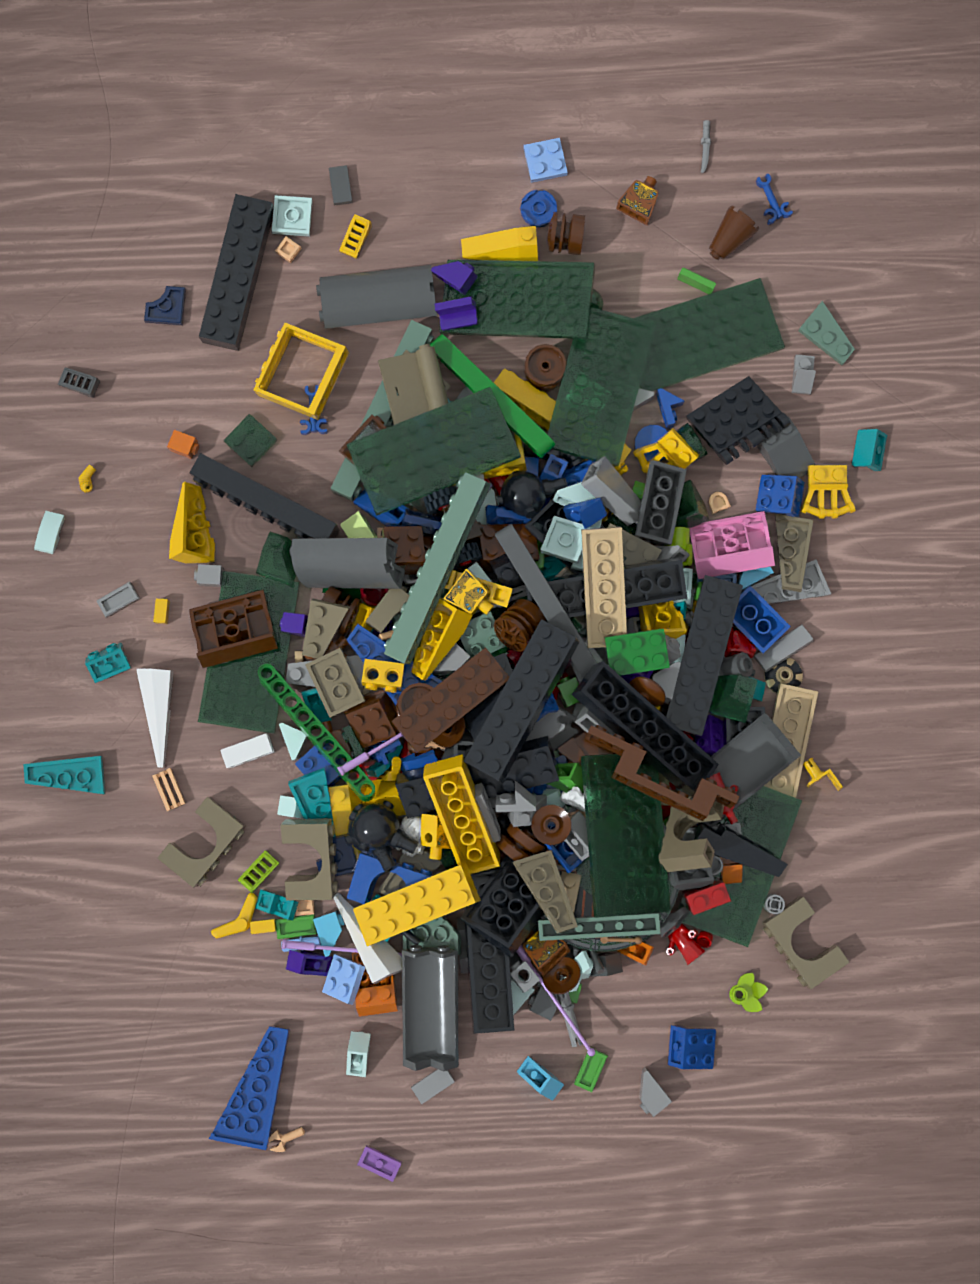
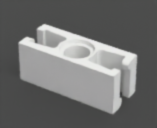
[220,733,275,769]

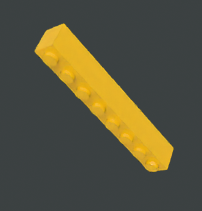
[494,368,632,467]

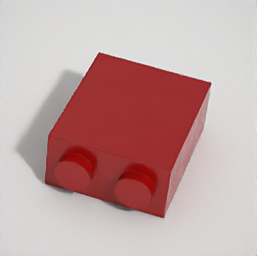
[682,878,731,915]

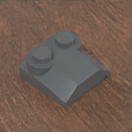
[670,867,714,890]

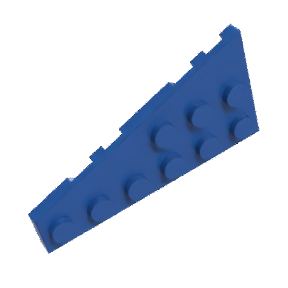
[346,624,442,706]
[209,1026,290,1150]

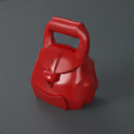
[724,627,757,659]

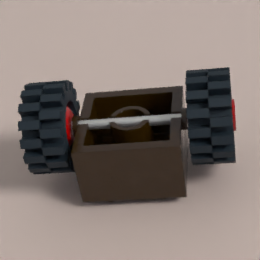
[423,486,483,570]

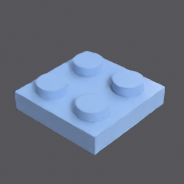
[523,138,568,183]
[322,954,365,1005]

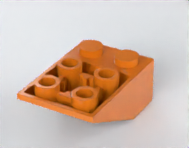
[352,952,398,1017]

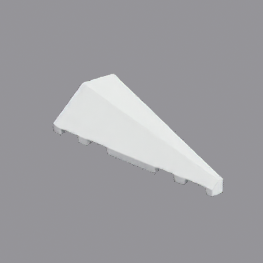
[137,669,173,768]
[334,893,402,984]

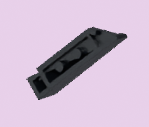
[694,822,788,877]

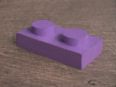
[357,1145,402,1182]

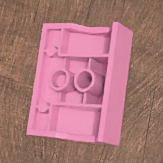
[689,511,775,579]

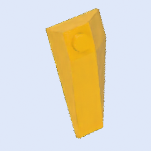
[461,226,538,272]
[169,482,215,563]
[411,597,473,681]
[638,601,687,639]
[329,785,367,861]

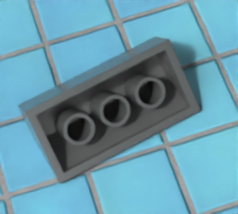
[635,460,687,546]

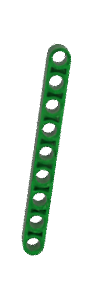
[430,334,556,458]
[258,664,375,802]

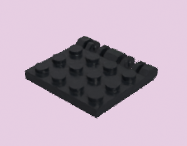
[686,376,791,465]

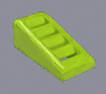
[238,850,279,893]

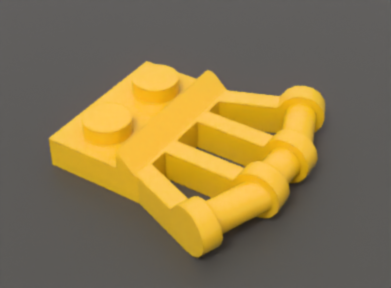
[633,428,699,473]
[800,465,856,519]

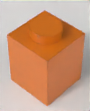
[167,430,199,459]

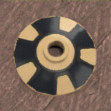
[764,658,803,693]

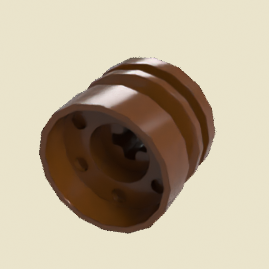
[547,212,585,255]
[322,586,361,636]
[494,599,546,652]

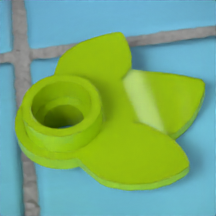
[729,973,768,1012]

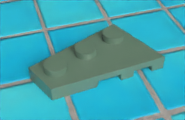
[798,301,855,365]

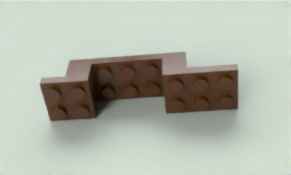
[382,524,540,575]
[586,725,740,821]

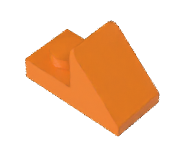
[719,856,743,884]
[615,936,654,965]

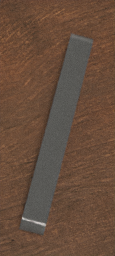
[495,524,597,678]

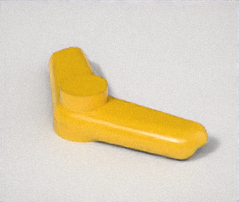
[211,893,257,939]

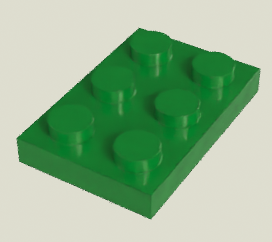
[604,628,670,675]

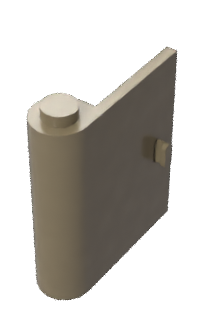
[378,344,451,428]

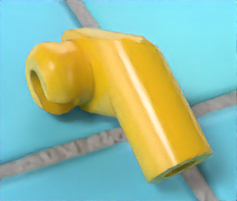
[78,465,96,493]

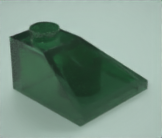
[675,480,709,528]
[256,531,297,586]
[708,675,758,723]

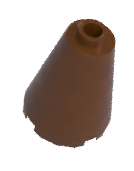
[709,206,759,260]

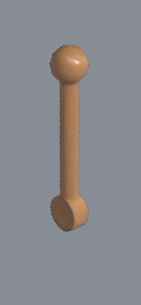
[600,936,642,944]

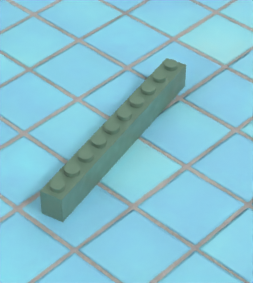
[330,320,434,501]
[384,472,491,664]

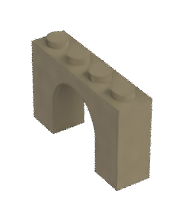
[365,586,415,659]
[659,796,724,872]
[157,797,246,888]
[281,818,339,900]
[762,896,849,989]

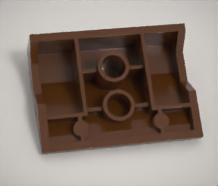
[189,590,278,668]

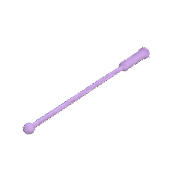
[337,733,402,776]
[282,939,402,957]
[516,945,595,1056]

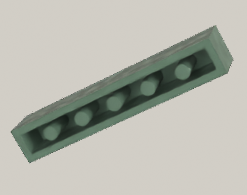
[538,912,661,941]

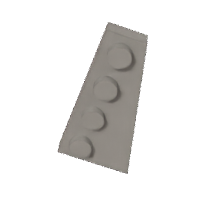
[751,560,831,604]
[286,655,364,693]

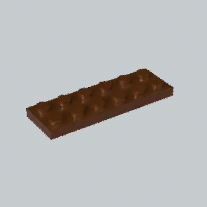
[391,647,509,753]

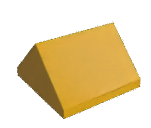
[363,779,406,816]

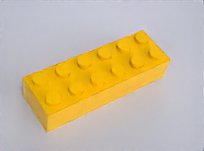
[423,754,500,874]
[353,863,481,946]

